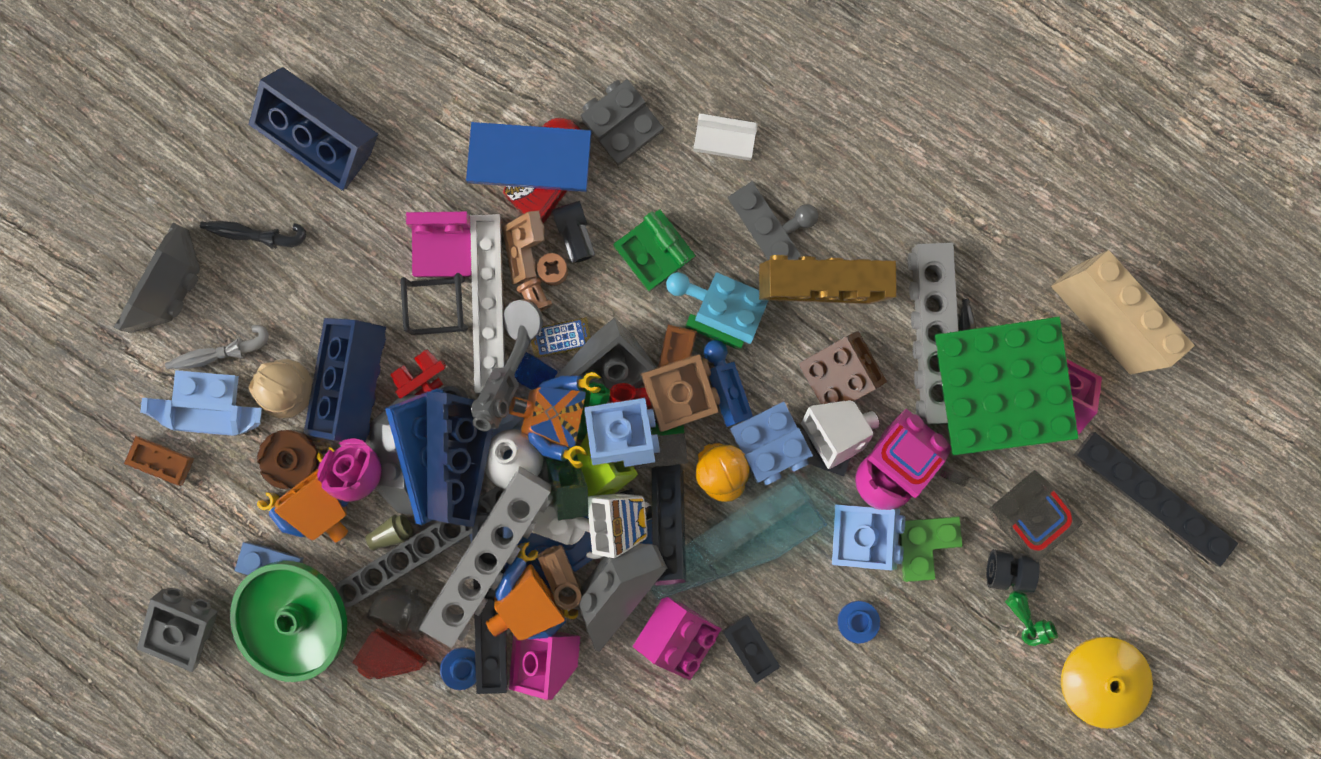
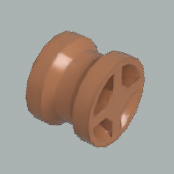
[537,253,568,286]

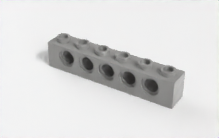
[908,243,958,424]
[419,466,553,648]

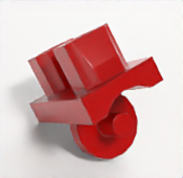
[390,349,447,399]

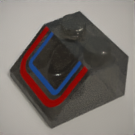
[989,470,1083,563]

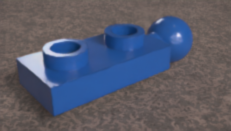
[704,340,753,427]

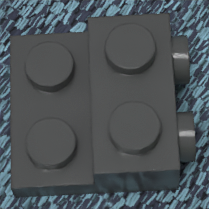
[581,79,664,166]
[137,588,218,672]

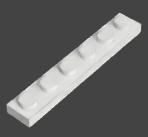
[470,214,505,394]

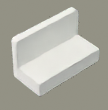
[693,114,758,161]

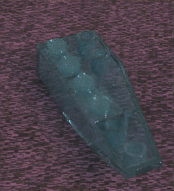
[651,473,827,600]

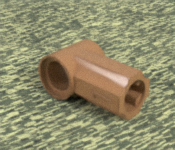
[537,545,581,610]

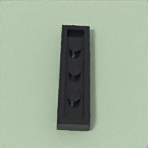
[651,464,686,586]

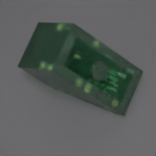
[545,454,589,521]

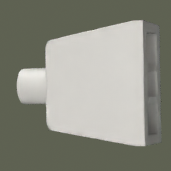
[801,400,879,469]

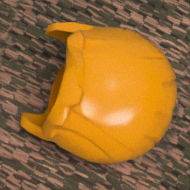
[696,443,750,502]

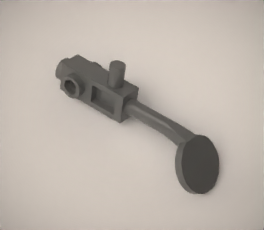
[471,299,543,431]

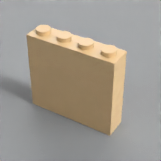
[1051,250,1195,375]

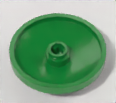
[230,561,347,682]

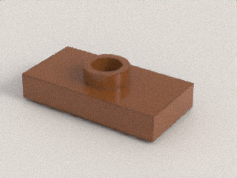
[658,325,697,368]
[124,436,194,486]

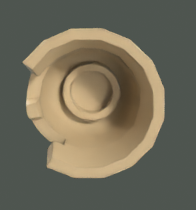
[249,359,313,418]

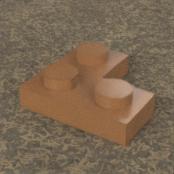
[502,211,545,284]

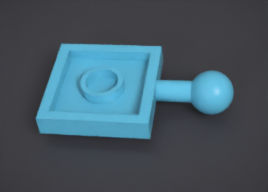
[666,272,768,344]

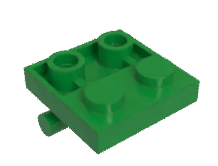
[613,209,696,292]

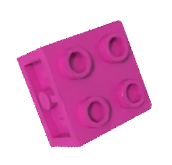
[406,211,472,277]

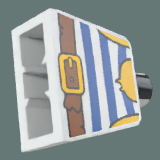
[587,494,652,558]

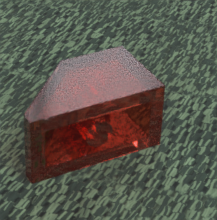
[352,628,428,680]

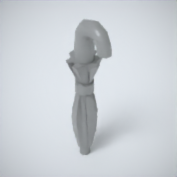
[165,325,269,370]

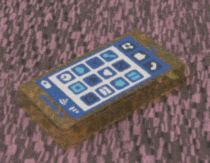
[531,317,591,359]

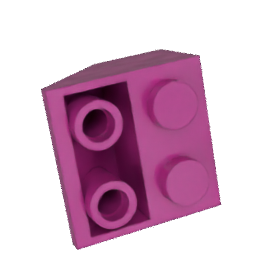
[632,595,722,680]

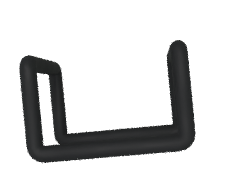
[400,273,468,335]

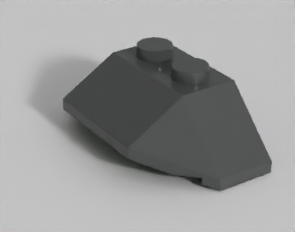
[114,222,200,333]
[369,394,419,515]
[578,544,667,652]

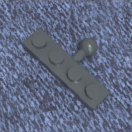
[727,181,819,260]

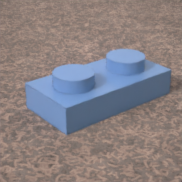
[234,541,304,575]

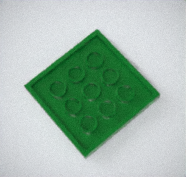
[935,317,1079,455]

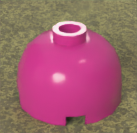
[317,438,382,502]
[855,453,912,510]

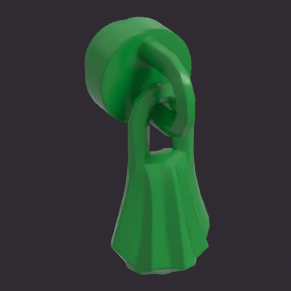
[1005,591,1058,646]

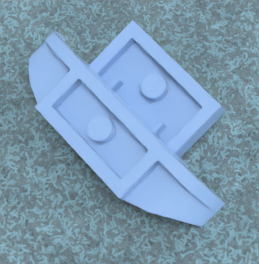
[140,370,263,436]

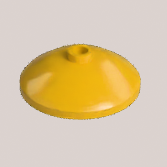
[1061,637,1153,729]

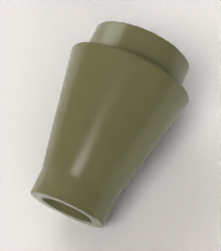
[365,514,413,551]

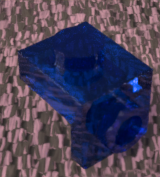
[514,352,558,390]

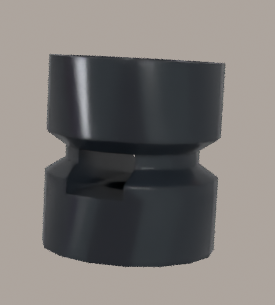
[986,549,1040,594]

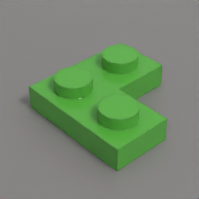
[899,516,962,582]

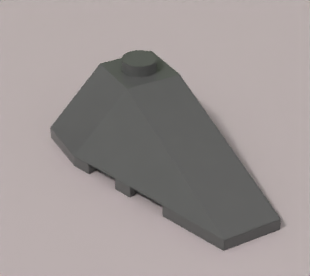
[555,317,657,402]

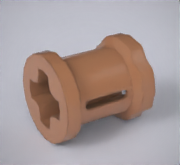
[516,278,553,312]

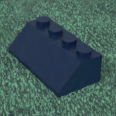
[248,67,378,191]
[303,318,386,443]

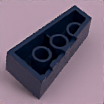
[427,391,493,527]

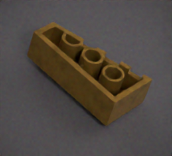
[759,255,896,304]

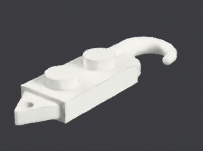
[513,500,604,559]

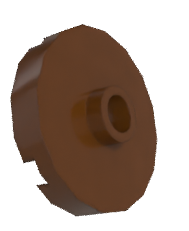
[257,429,319,489]

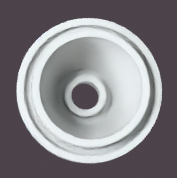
[485,429,543,489]

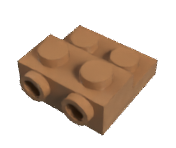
[641,354,720,432]

